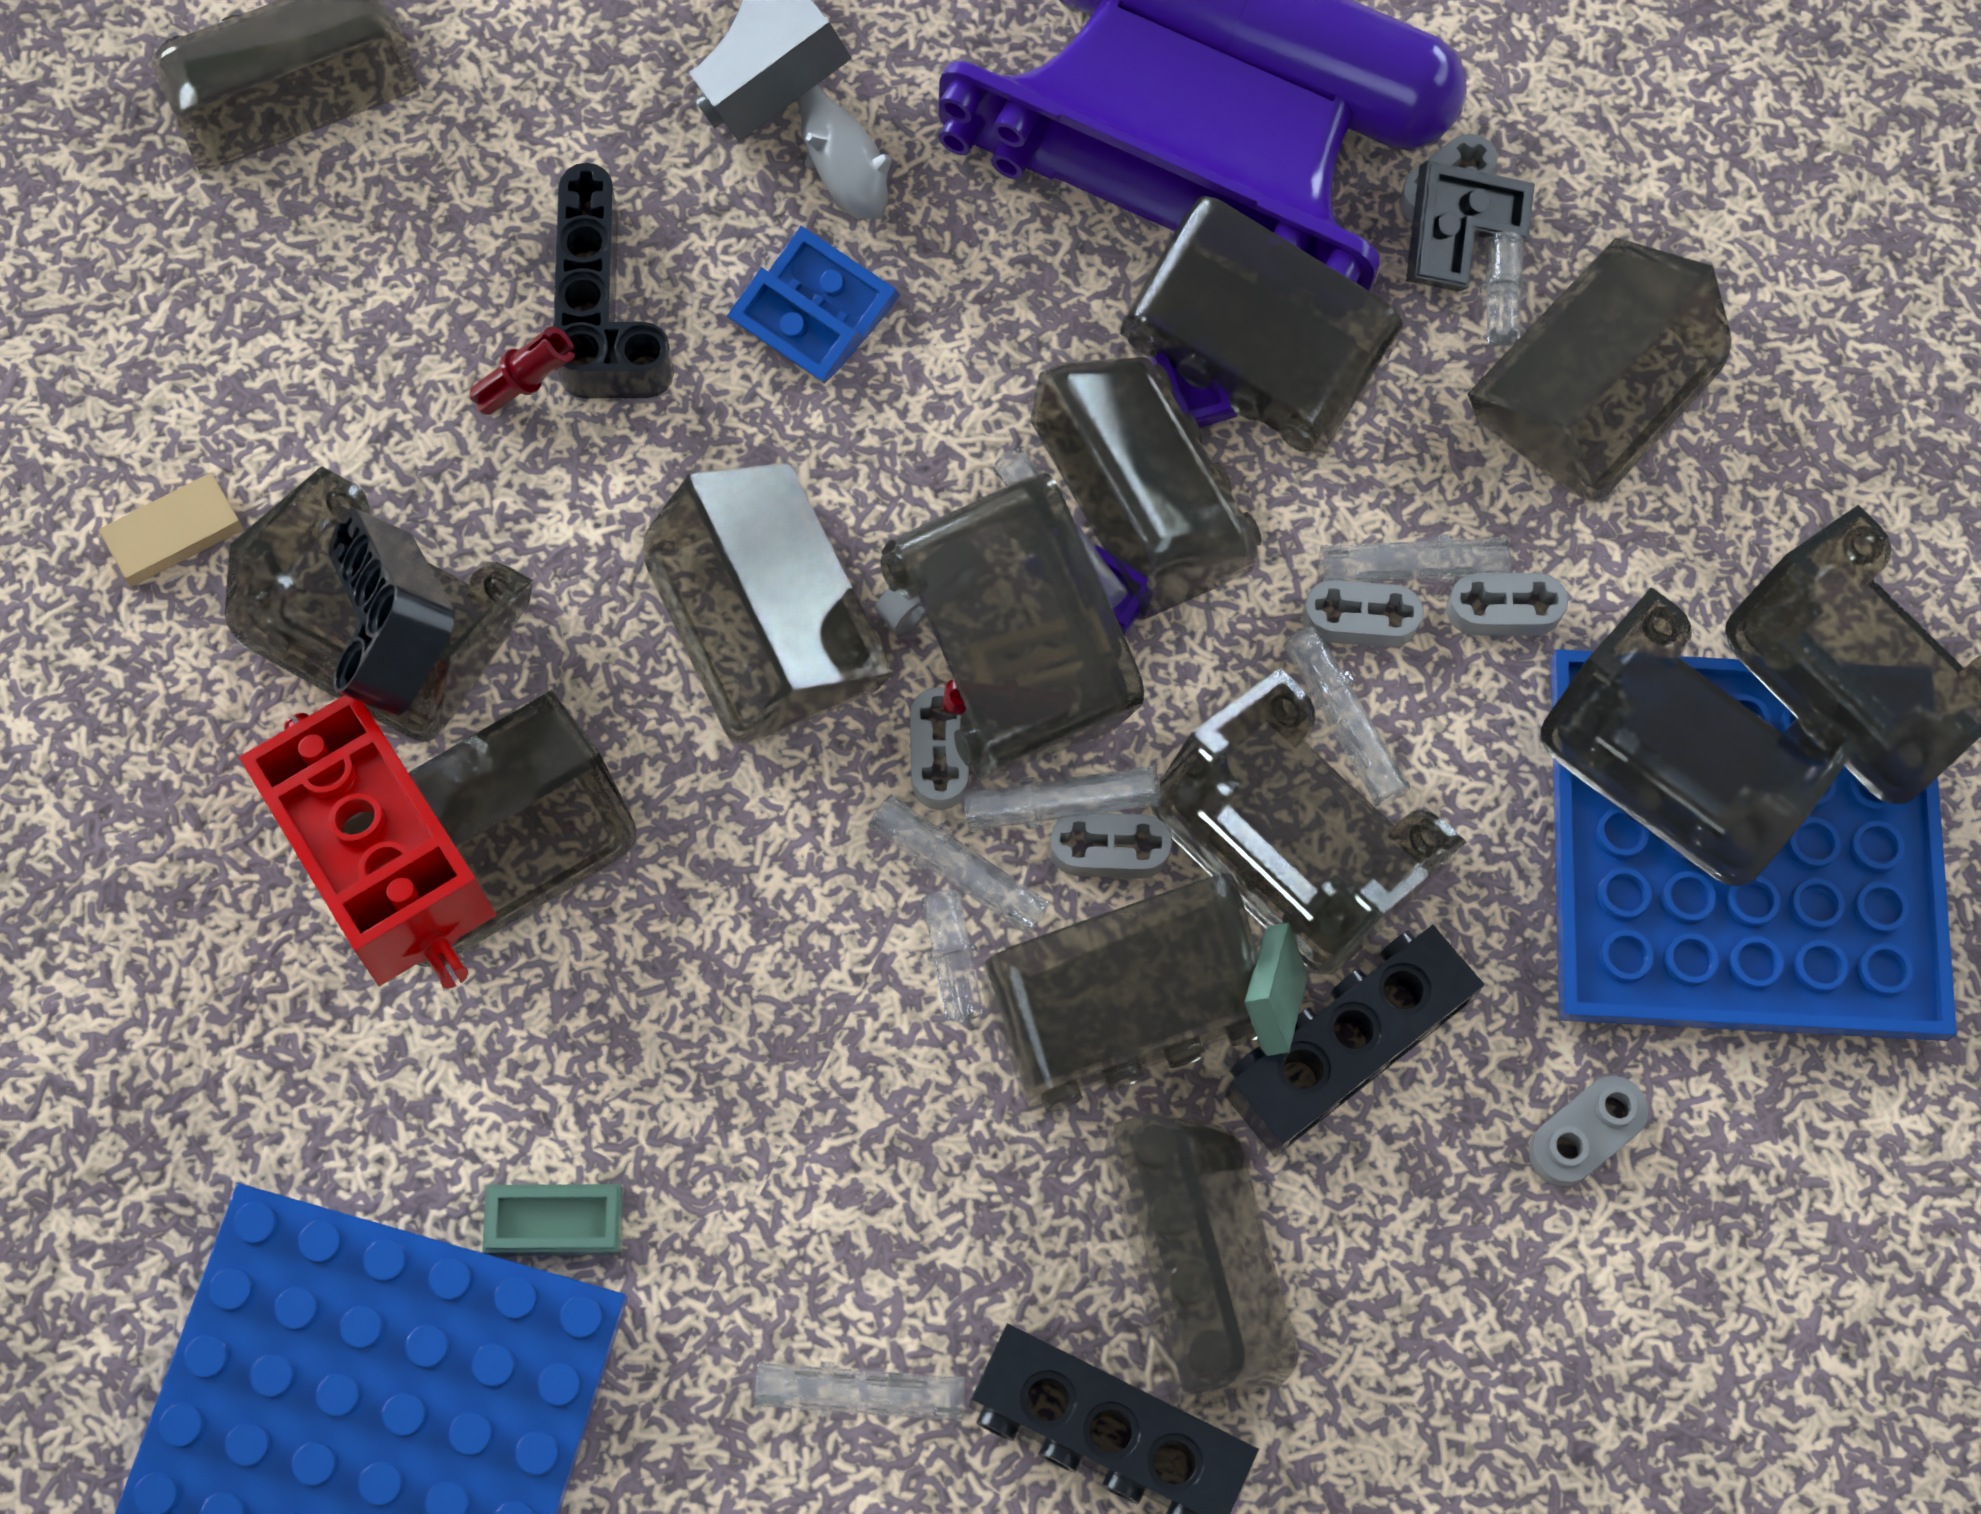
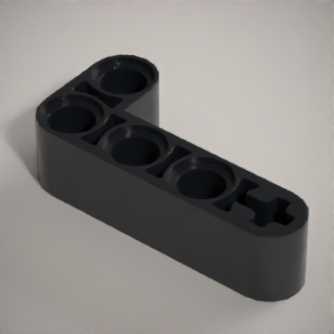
[553,163,674,398]
[328,507,455,716]

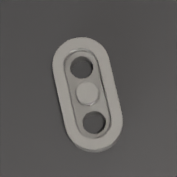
[1529,1076,1648,1186]

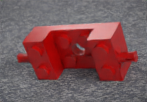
[238,695,497,989]

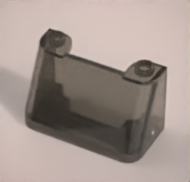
[225,466,534,742]
[880,472,1144,781]
[1725,504,1981,804]
[1540,587,1863,886]
[1150,668,1467,975]

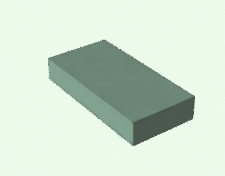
[1245,923,1308,1056]
[482,1184,623,1256]

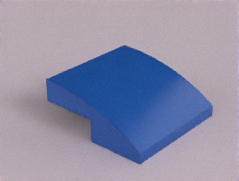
[727,225,900,384]

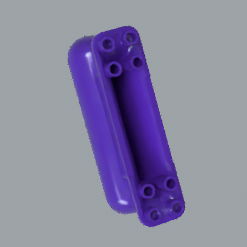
[938,0,1467,324]

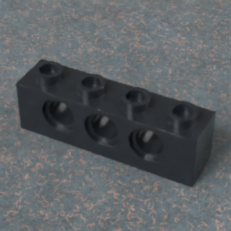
[1225,924,1485,1158]
[969,1323,1259,1514]

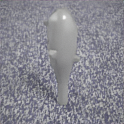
[797,84,892,219]

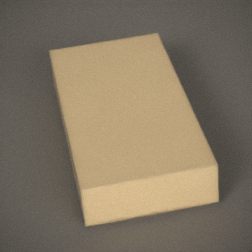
[98,472,244,587]

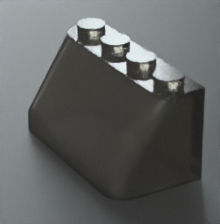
[151,0,420,174]
[1120,196,1403,459]
[1467,237,1732,502]
[1030,357,1262,620]
[643,463,894,744]
[343,690,637,967]
[982,873,1259,1113]
[1103,1114,1298,1411]

